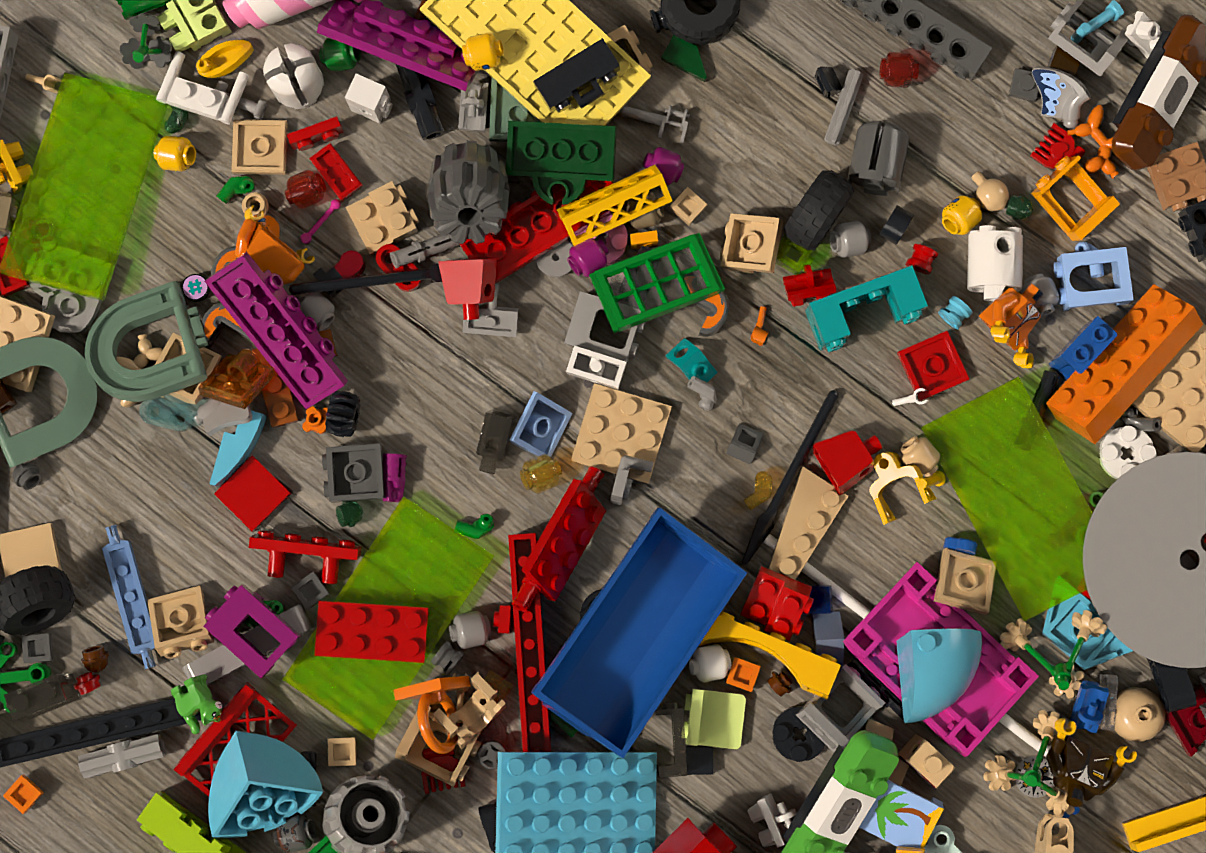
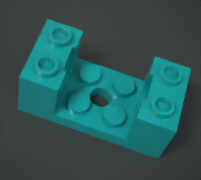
[805,266,928,353]

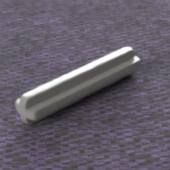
[824,69,863,146]

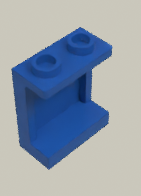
[1048,316,1117,380]

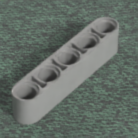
[182,604,313,686]

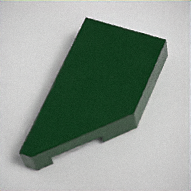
[661,35,707,82]

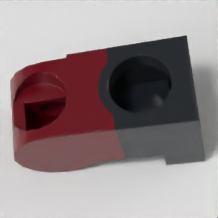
[313,250,366,298]

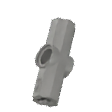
[78,734,165,779]

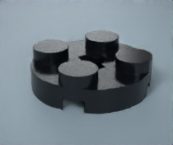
[772,707,825,762]

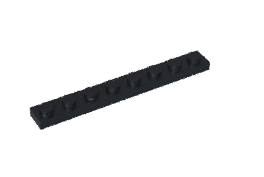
[0,699,201,768]

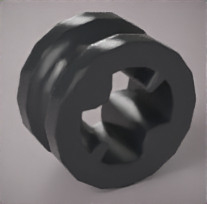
[649,7,669,33]

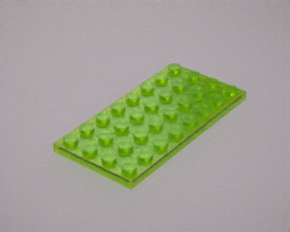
[0,72,168,301]
[921,376,1092,621]
[282,496,495,740]

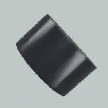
[879,205,914,245]

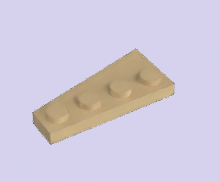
[768,467,848,580]

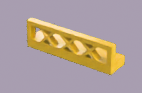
[557,165,672,246]
[1122,795,1206,852]

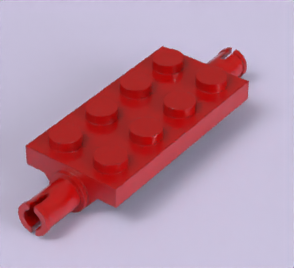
[512,466,606,612]

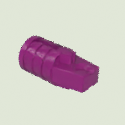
[382,453,407,502]

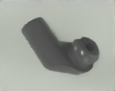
[1122,408,1162,432]

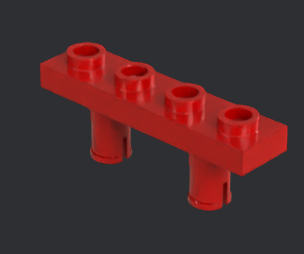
[249,530,362,584]

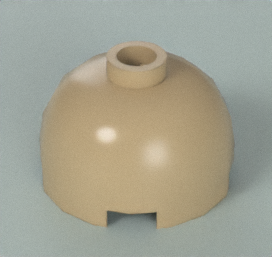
[1108,687,1166,742]

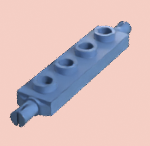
[102,525,156,669]

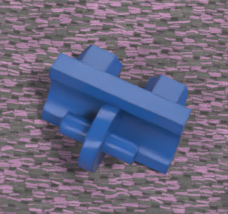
[1070,680,1109,733]

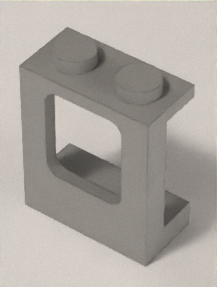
[1048,0,1129,76]
[564,291,646,363]
[796,664,885,752]

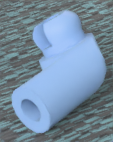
[1075,242,1104,278]

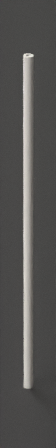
[763,534,1050,757]

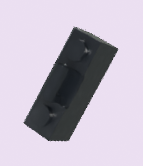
[533,38,620,113]

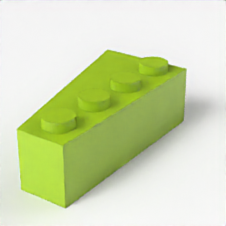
[137,791,247,853]

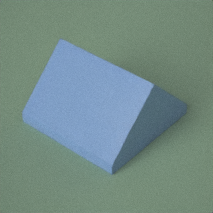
[510,391,573,461]

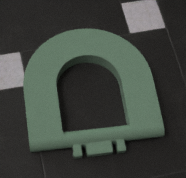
[85,281,208,402]
[0,337,97,468]

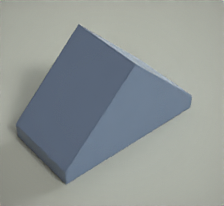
[812,612,844,666]

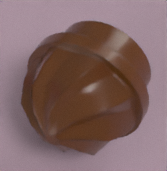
[81,645,109,673]

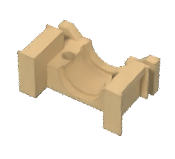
[431,672,506,749]

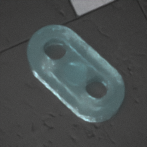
[139,398,194,432]

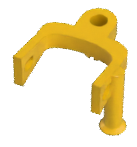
[870,452,946,525]

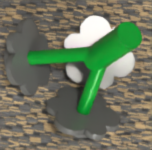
[119,13,172,69]

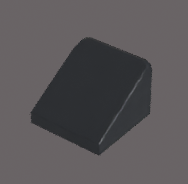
[814,66,842,98]

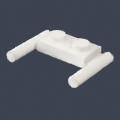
[156,51,249,124]

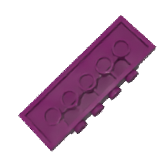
[317,0,478,91]
[204,252,348,409]

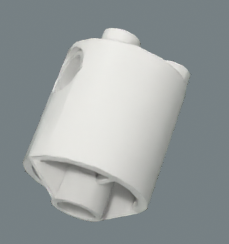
[967,225,1023,302]

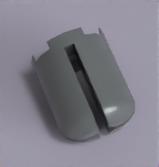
[847,121,909,196]

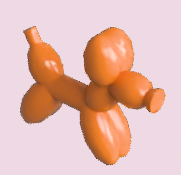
[1067,105,1120,179]

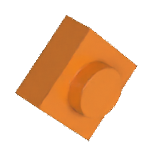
[725,657,761,692]
[3,774,44,814]

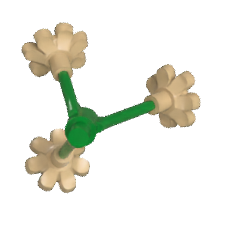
[1000,610,1107,699]
[983,710,1075,817]

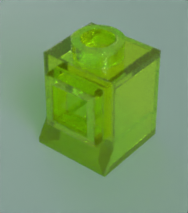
[776,234,814,275]

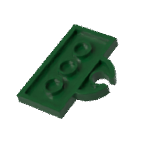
[506,121,617,205]

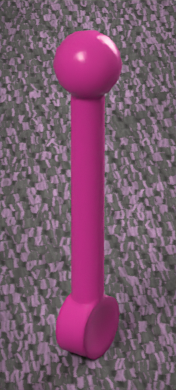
[300,199,341,244]

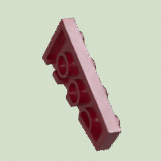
[1164,684,1206,757]

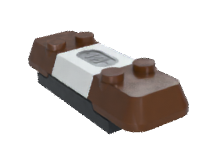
[1112,14,1206,170]

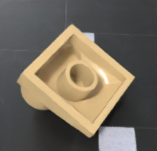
[155,333,221,405]

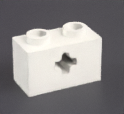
[345,74,392,123]
[566,346,626,390]

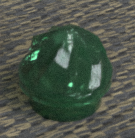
[1006,194,1033,220]
[336,501,363,528]

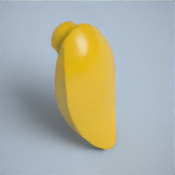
[196,40,254,78]

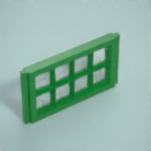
[589,233,725,333]

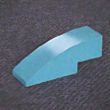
[210,411,267,488]

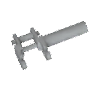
[622,105,690,143]

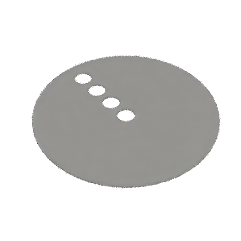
[1083,452,1206,668]

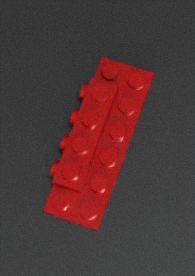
[459,180,625,284]

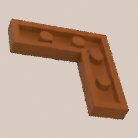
[252,329,338,428]

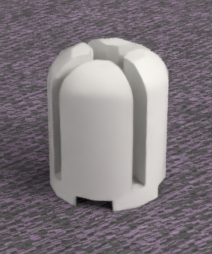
[263,43,324,109]

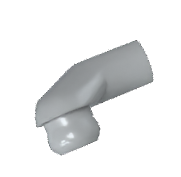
[687,376,717,411]

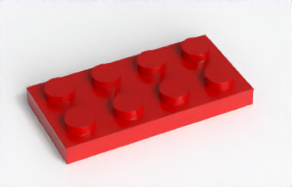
[314,601,429,663]

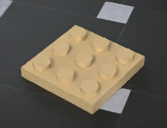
[571,383,672,485]

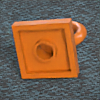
[393,676,471,754]

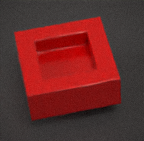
[493,605,512,634]

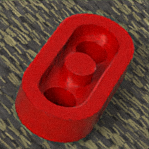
[376,244,421,292]

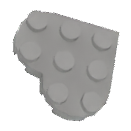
[26,246,115,334]

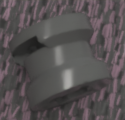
[431,641,464,675]
[479,741,507,770]

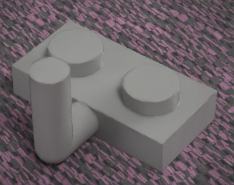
[463,283,519,337]
[611,456,654,505]

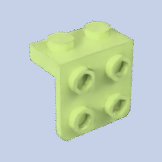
[681,689,746,749]

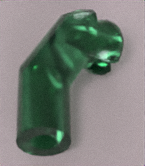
[164,105,189,134]

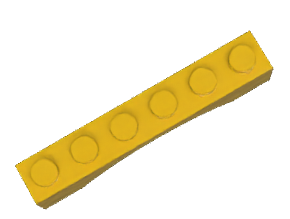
[699,611,841,700]

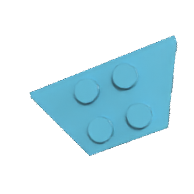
[1042,575,1133,670]

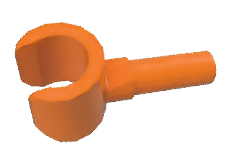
[750,306,769,346]

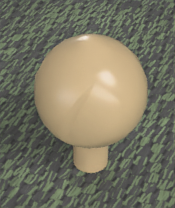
[971,171,1009,211]

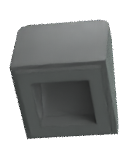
[726,423,764,464]

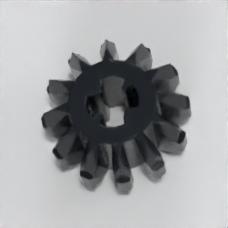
[325,391,361,437]

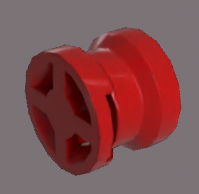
[905,244,938,275]

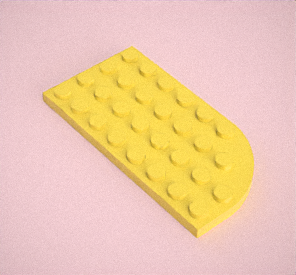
[420,0,651,126]

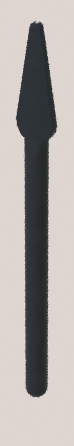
[289,264,442,295]
[742,390,839,565]

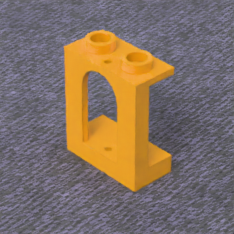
[1031,155,1120,241]

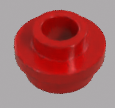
[73,671,101,695]

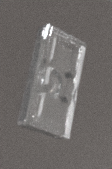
[1098,674,1118,731]

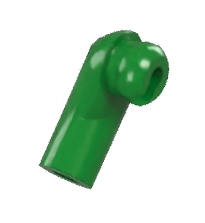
[454,514,494,539]

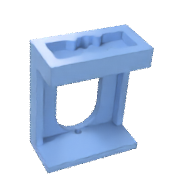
[1054,247,1133,311]

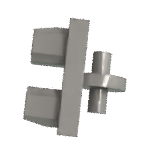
[458,83,489,132]

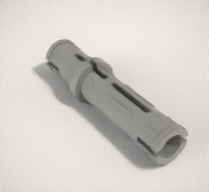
[390,234,459,268]

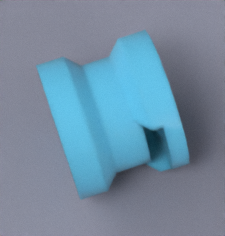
[938,296,973,330]

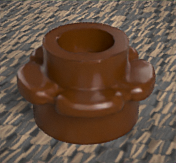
[767,671,793,697]

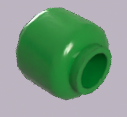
[319,37,361,72]

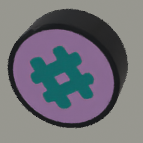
[182,274,210,302]

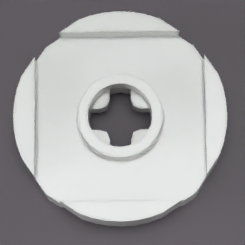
[1099,426,1156,479]

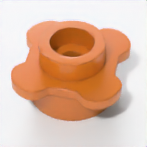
[302,406,327,434]

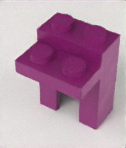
[203,585,301,678]

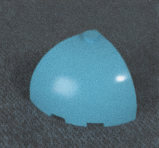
[896,629,982,724]
[208,731,323,838]

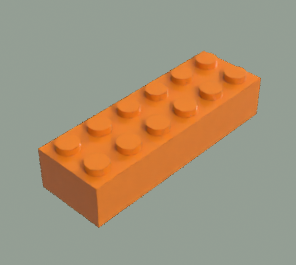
[1046,284,1203,444]

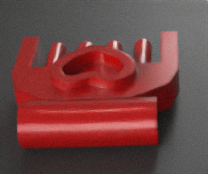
[1030,123,1085,169]
[421,748,466,794]

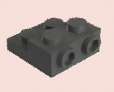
[322,443,385,503]

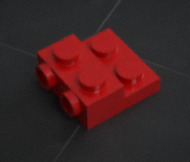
[740,566,814,641]

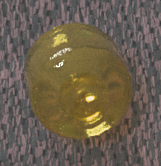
[520,454,562,494]

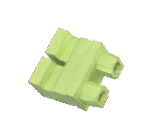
[157,0,232,52]

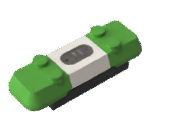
[781,730,899,853]

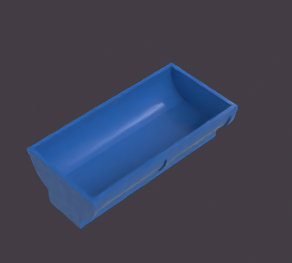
[531,508,747,758]

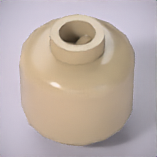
[900,436,940,477]

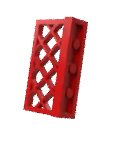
[174,682,297,796]

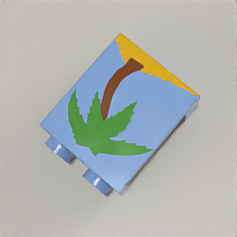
[859,780,944,848]

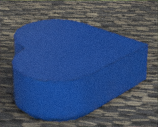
[943,537,978,555]

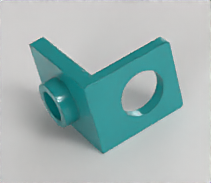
[665,338,717,382]

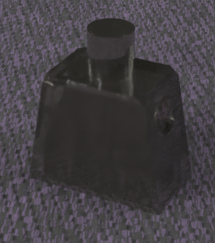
[476,410,517,474]

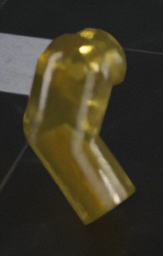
[743,471,773,511]

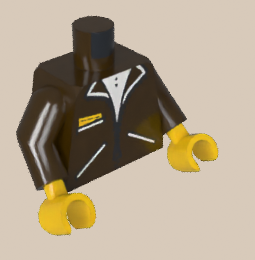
[1046,718,1137,807]

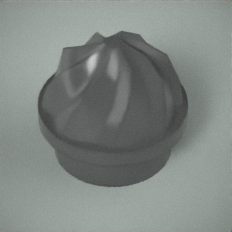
[12,462,42,490]

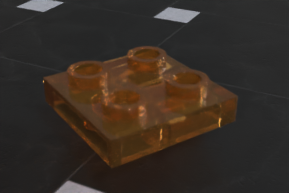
[198,349,275,409]

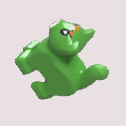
[170,674,222,734]

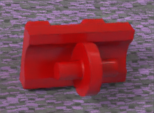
[783,264,836,307]

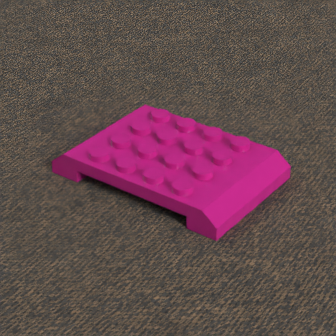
[843,562,1039,757]

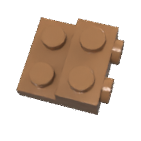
[1147,142,1206,212]

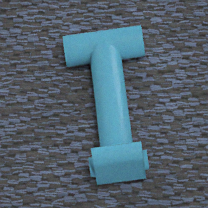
[1071,0,1124,44]

